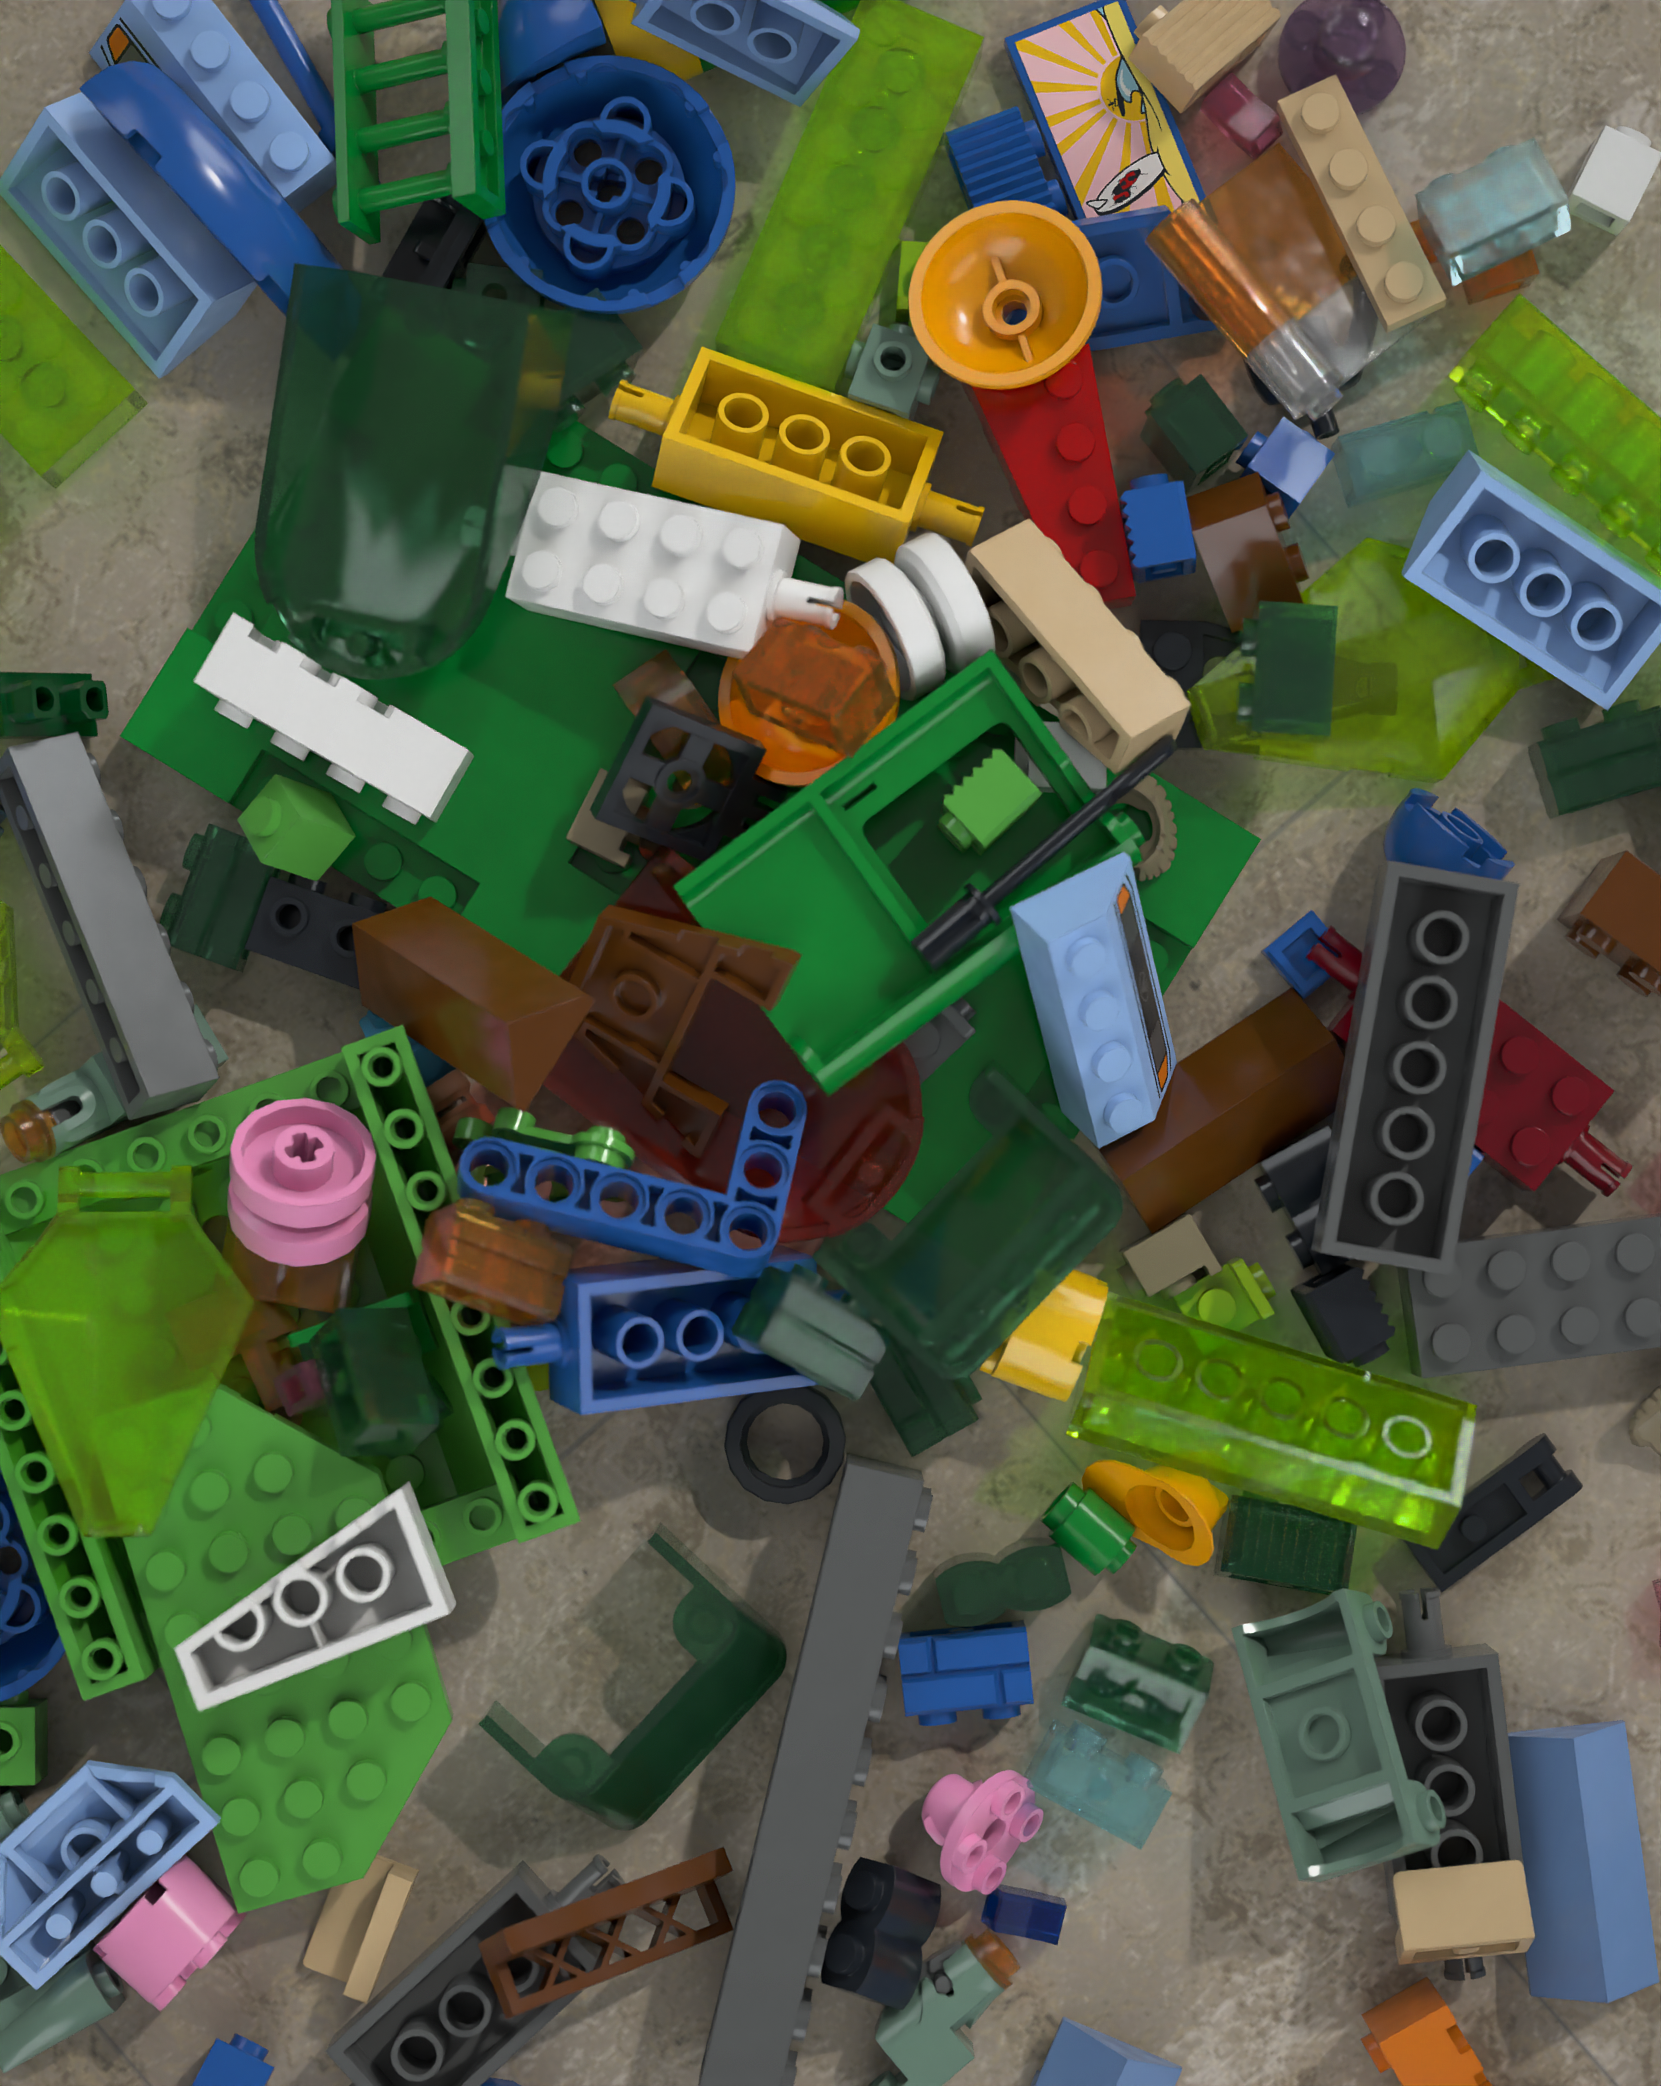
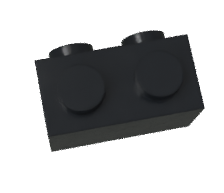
[245,873,387,990]

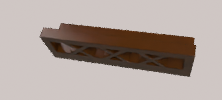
[478,1847,734,2020]

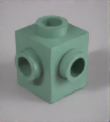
[844,323,941,421]

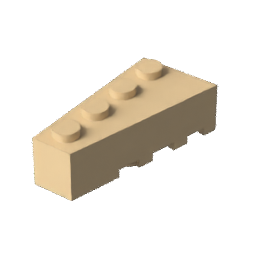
[964,518,1191,774]

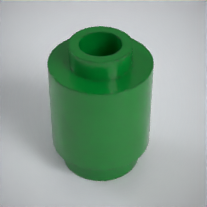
[1040,1482,1137,1576]

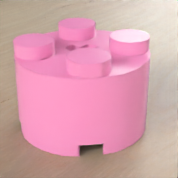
[92,1854,247,2011]

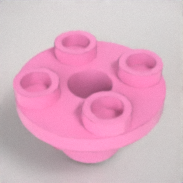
[921,1770,1043,1895]

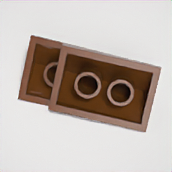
[352,896,596,1113]
[1090,987,1345,1234]

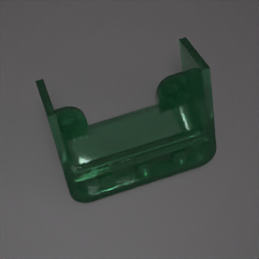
[479,1522,787,1830]

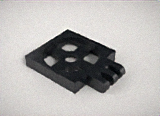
[590,695,789,862]

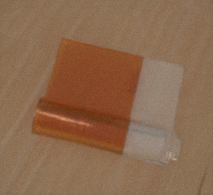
[1145,142,1427,421]

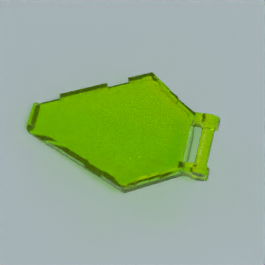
[1186,537,1558,783]
[0,1165,255,1538]

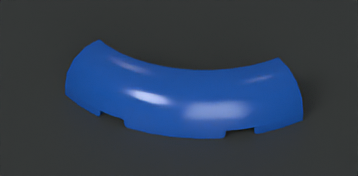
[79,61,364,366]

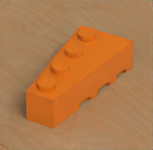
[1361,1977,1492,2086]

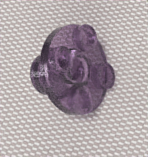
[1278,0,1406,116]

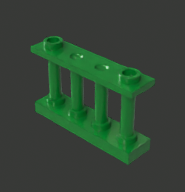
[327,0,506,245]

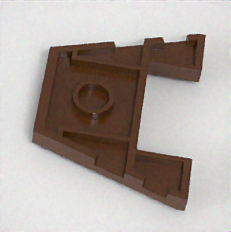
[569,905,802,1159]

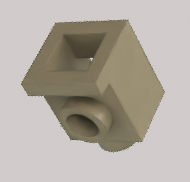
[566,768,652,871]
[1116,1213,1222,1302]

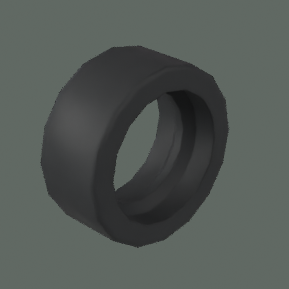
[724,1386,846,1504]

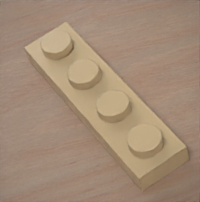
[1276,74,1447,333]

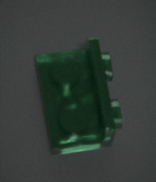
[1061,1614,1214,1754]

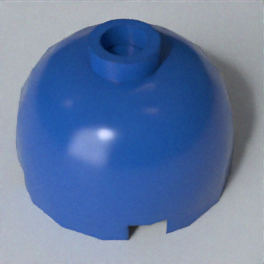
[1383,788,1515,881]

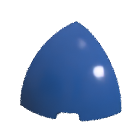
[497,0,606,108]

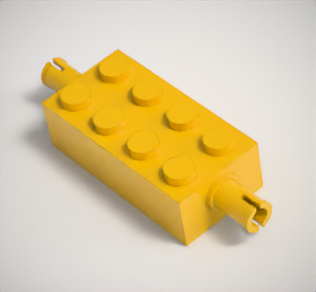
[608,347,985,564]

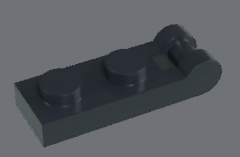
[1401,1433,1583,1592]

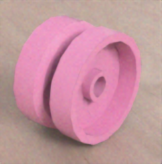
[227,1098,376,1267]

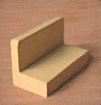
[303,1854,419,2004]
[1392,1860,1535,1965]

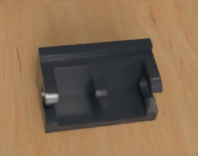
[369,195,488,329]

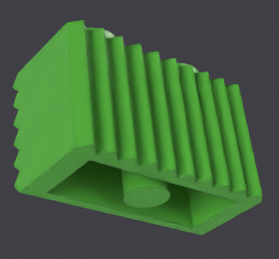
[936,749,1042,856]

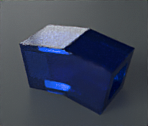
[981,1884,1067,1945]

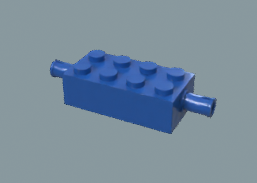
[492,1245,864,1415]

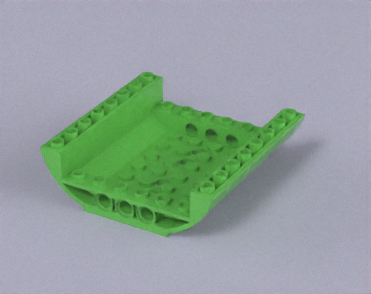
[0,1025,581,1701]

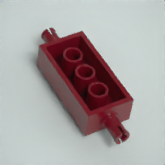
[1305,925,1633,1197]

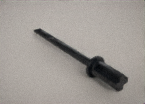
[910,735,1177,970]

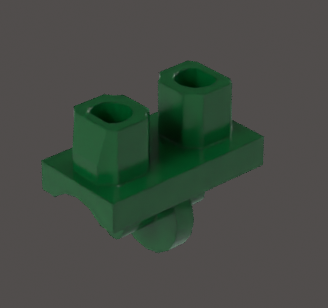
[0,672,109,739]

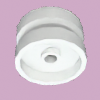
[844,533,995,701]

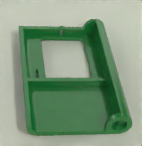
[673,649,1145,1097]

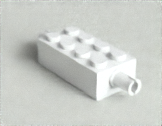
[463,471,844,666]

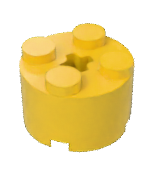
[979,1252,1109,1402]

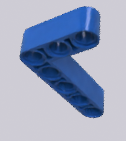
[457,1080,807,1277]

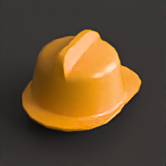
[1082,1459,1229,1566]

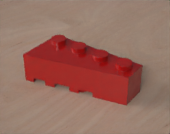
[960,343,1136,610]

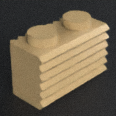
[1128,0,1281,114]

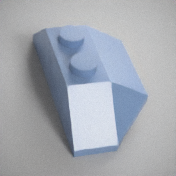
[0,1760,221,1991]

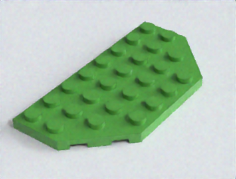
[87,1382,453,1914]

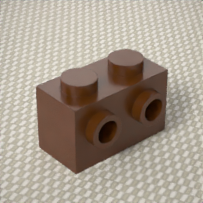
[1186,472,1310,633]

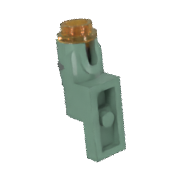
[0,1004,229,1163]
[868,1927,1021,2086]

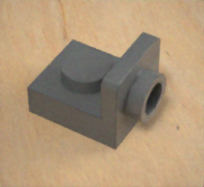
[889,997,976,1085]

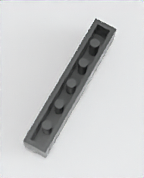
[0,732,219,1121]

